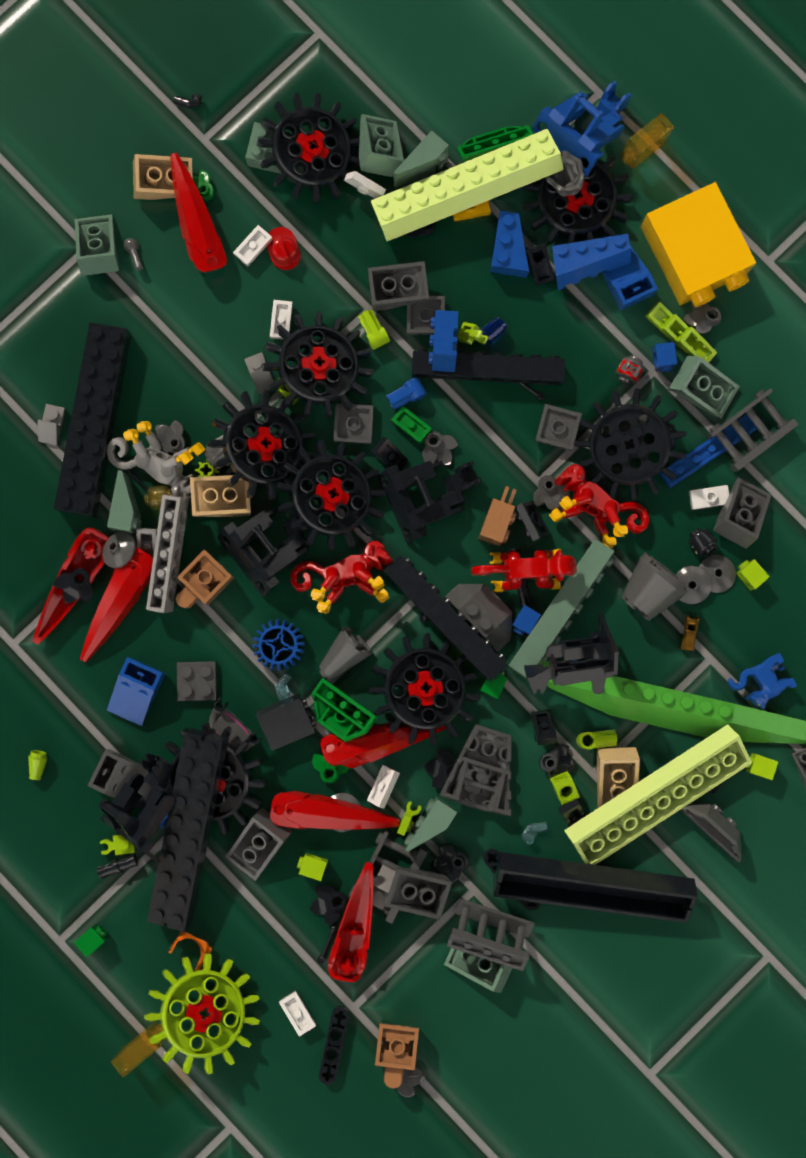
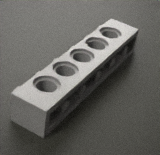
[146,495,189,613]

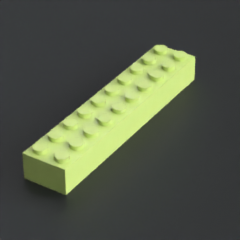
[371,129,564,241]
[564,724,752,865]

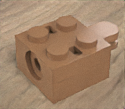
[478,486,517,547]
[176,550,234,609]
[375,1023,419,1088]

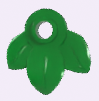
[193,170,214,201]
[312,754,349,783]

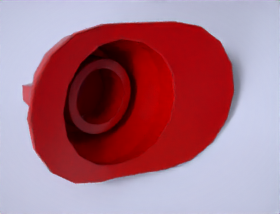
[267,227,301,270]

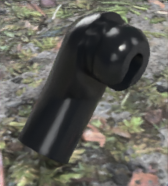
[174,93,202,108]

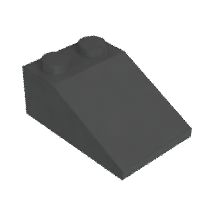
[368,261,429,311]
[713,477,771,549]
[225,807,293,881]
[385,868,452,920]

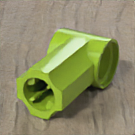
[358,310,390,350]
[576,729,617,750]

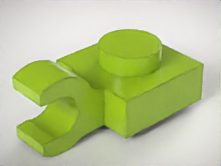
[457,322,489,345]
[397,801,421,836]

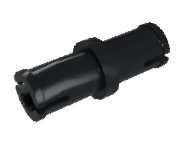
[97,854,139,879]

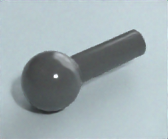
[124,238,143,271]

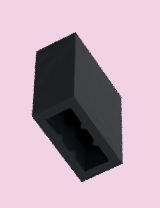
[256,693,317,750]

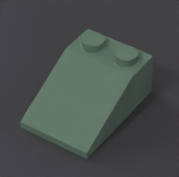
[359,114,404,177]
[245,122,304,174]
[394,130,449,188]
[75,214,119,276]
[669,356,740,419]
[107,470,143,535]
[444,931,512,993]

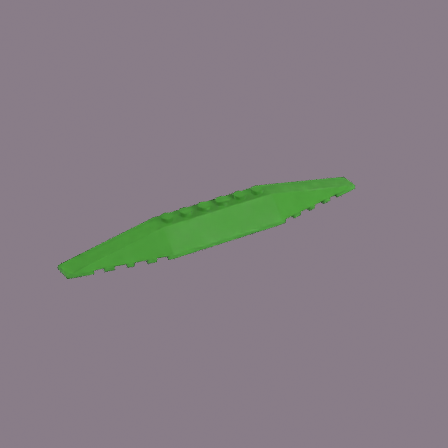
[541,661,806,744]

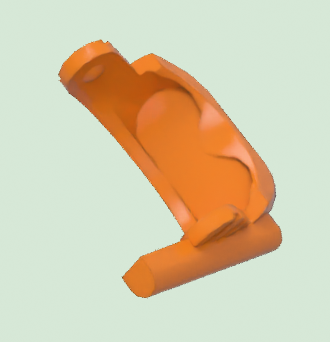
[168,931,212,971]

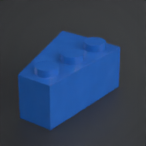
[490,210,529,278]
[428,310,458,372]

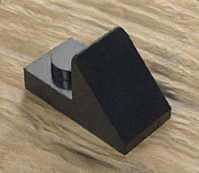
[526,244,554,286]
[372,436,408,471]
[531,710,557,745]
[558,799,585,827]

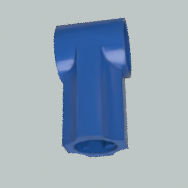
[386,377,427,411]

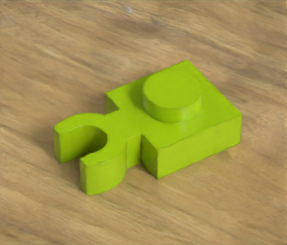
[100,834,136,855]

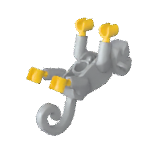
[107,421,205,498]

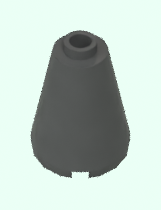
[319,626,372,679]

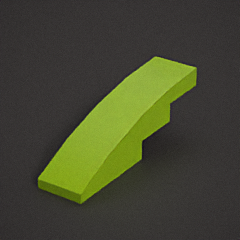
[645,302,717,363]

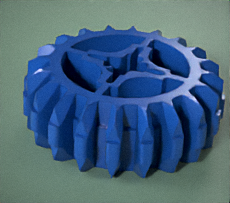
[252,619,305,671]

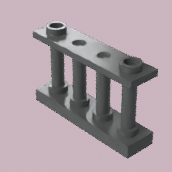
[706,388,799,472]
[349,829,427,924]
[447,898,534,971]

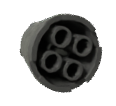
[622,552,691,621]

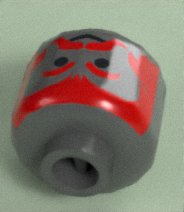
[616,355,644,385]

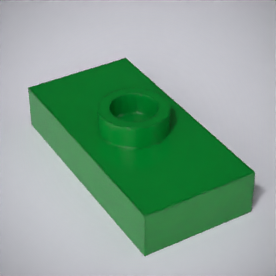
[391,406,433,445]

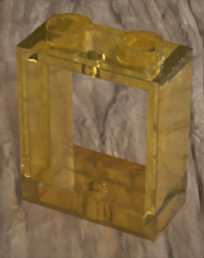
[621,113,674,169]
[111,1021,166,1077]

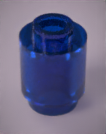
[480,317,507,345]

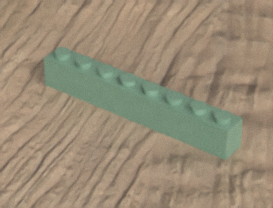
[508,539,616,679]

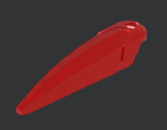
[170,153,227,273]
[32,528,109,644]
[80,547,153,663]
[320,720,446,768]
[270,791,400,830]
[328,862,373,982]

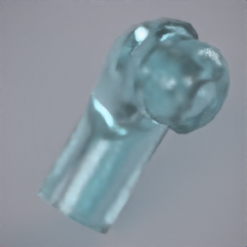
[275,672,292,701]
[522,822,547,845]

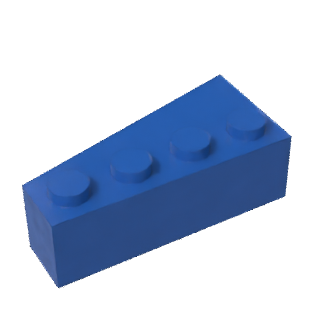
[552,234,631,290]

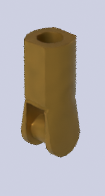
[681,615,699,651]

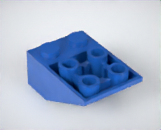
[601,246,658,311]
[107,657,166,726]

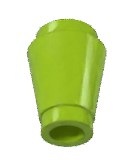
[28,750,48,780]

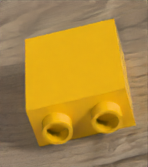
[640,182,756,308]

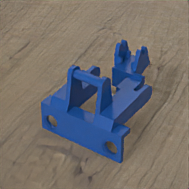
[532,81,631,177]

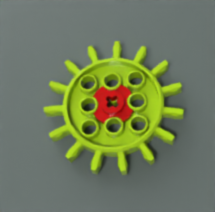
[144,954,260,1074]

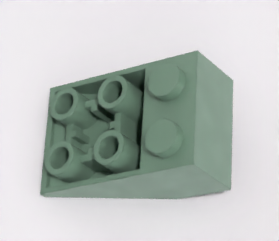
[404,796,457,852]

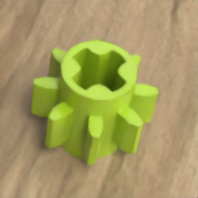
[195,459,220,477]

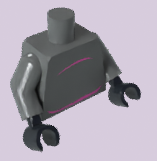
[209,697,263,752]

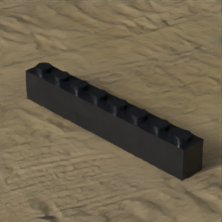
[412,348,565,386]
[383,555,508,683]

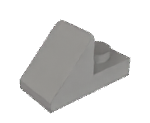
[244,352,274,395]
[38,404,66,446]
[136,528,157,558]
[373,865,396,910]

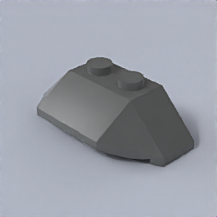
[445,584,512,652]
[681,803,742,862]

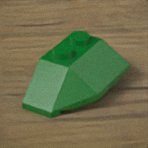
[457,125,533,162]
[312,678,378,742]

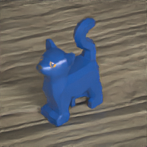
[728,653,797,710]

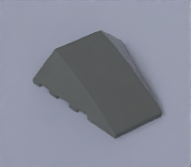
[440,724,511,816]

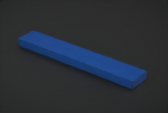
[659,411,757,489]

